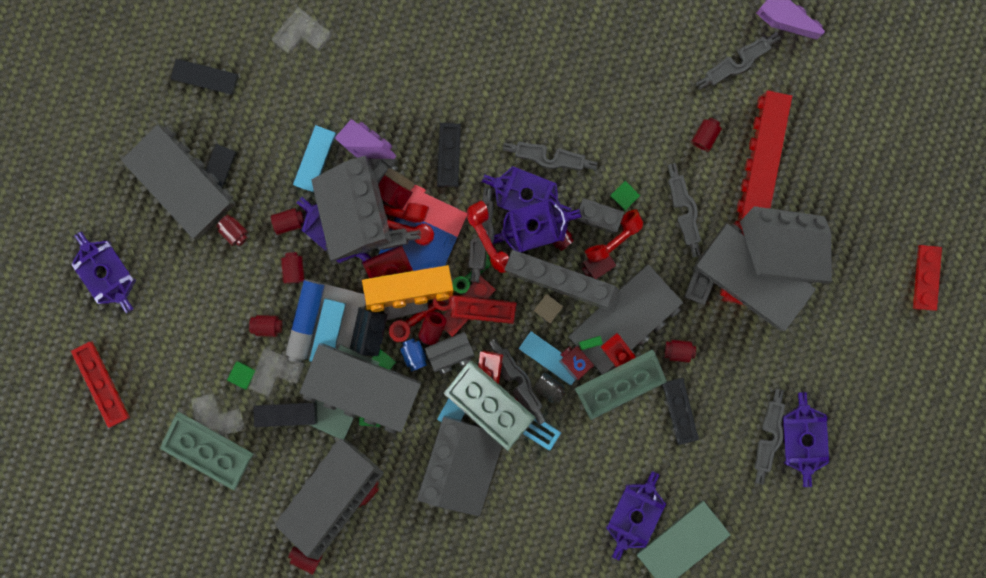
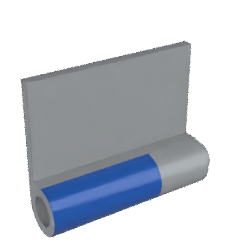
[285,279,366,363]

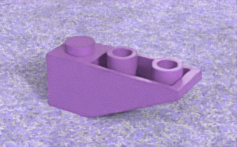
[756,0,825,40]
[335,119,396,159]

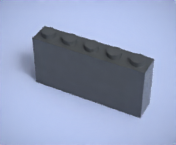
[121,125,236,239]
[693,224,816,331]
[505,250,622,313]
[567,264,683,375]
[299,343,421,434]
[275,438,384,560]

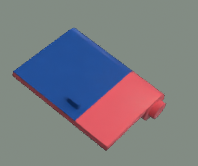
[379,185,467,271]

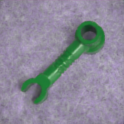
[452,253,492,294]

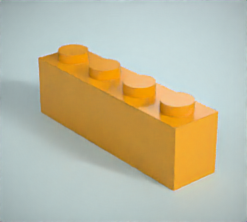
[362,265,453,312]

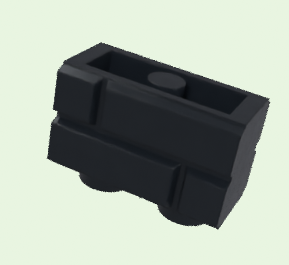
[350,307,388,356]

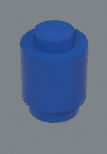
[400,338,427,372]

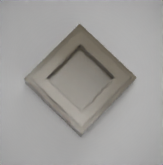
[385,168,414,191]
[534,294,563,324]

